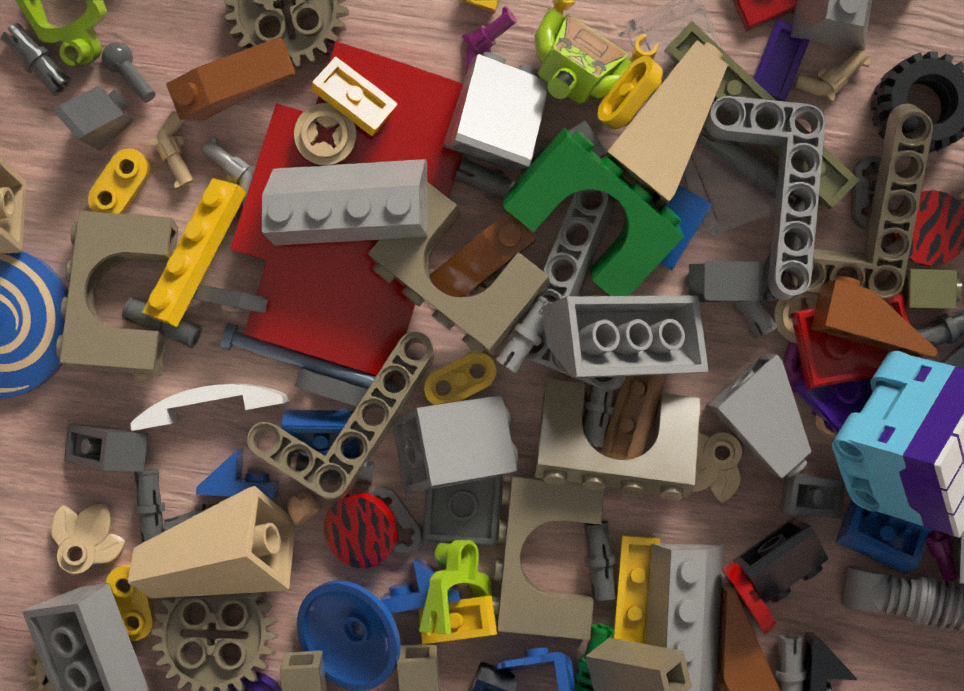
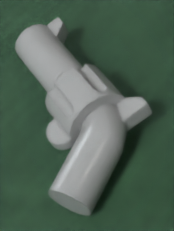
[202,136,256,206]

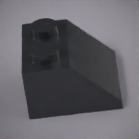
[732,517,829,604]

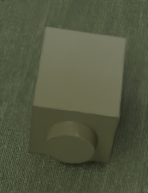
[899,269,962,310]

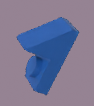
[196,448,280,499]
[381,557,461,614]

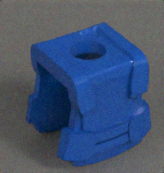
[496,647,576,691]

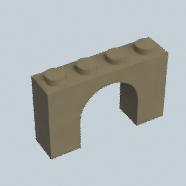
[368,182,551,356]
[56,211,179,376]
[534,378,700,500]
[492,474,605,640]
[585,638,692,691]
[280,643,441,691]

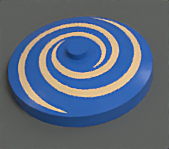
[0,251,69,398]

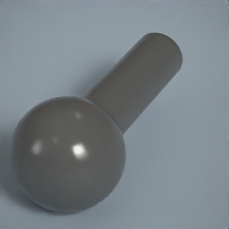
[102,42,156,103]

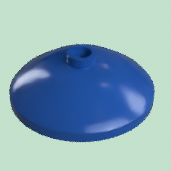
[297,580,401,691]

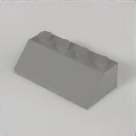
[262,159,428,245]
[542,296,709,378]
[646,544,723,691]
[22,583,149,691]

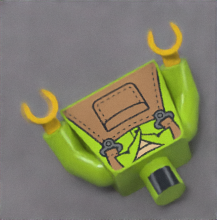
[534,0,658,104]

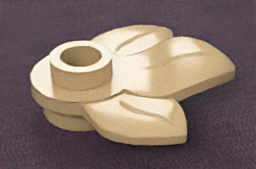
[691,432,743,503]
[51,503,126,575]

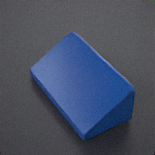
[660,185,712,270]
[281,410,360,458]

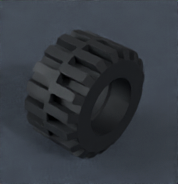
[871,51,964,154]

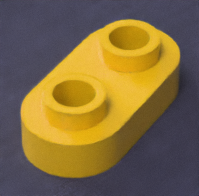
[598,56,663,129]
[88,149,151,214]
[424,352,497,405]
[106,564,156,641]

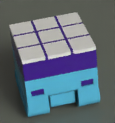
[832,351,964,538]

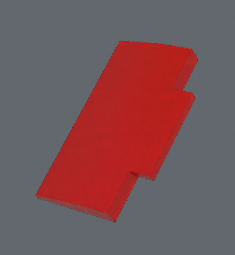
[230,41,463,380]

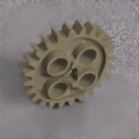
[224,0,349,70]
[151,592,278,691]

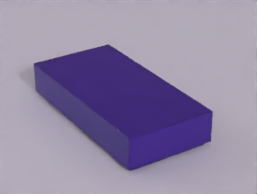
[753,19,810,102]

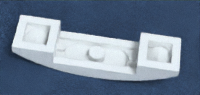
[130,383,289,431]

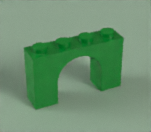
[503,127,685,296]

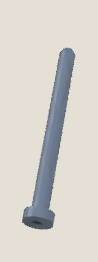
[220,322,400,393]

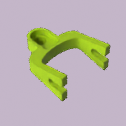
[15,0,107,66]
[419,540,496,636]

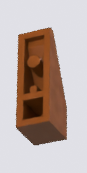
[166,37,296,120]
[429,212,536,298]
[811,276,937,359]
[717,583,780,691]

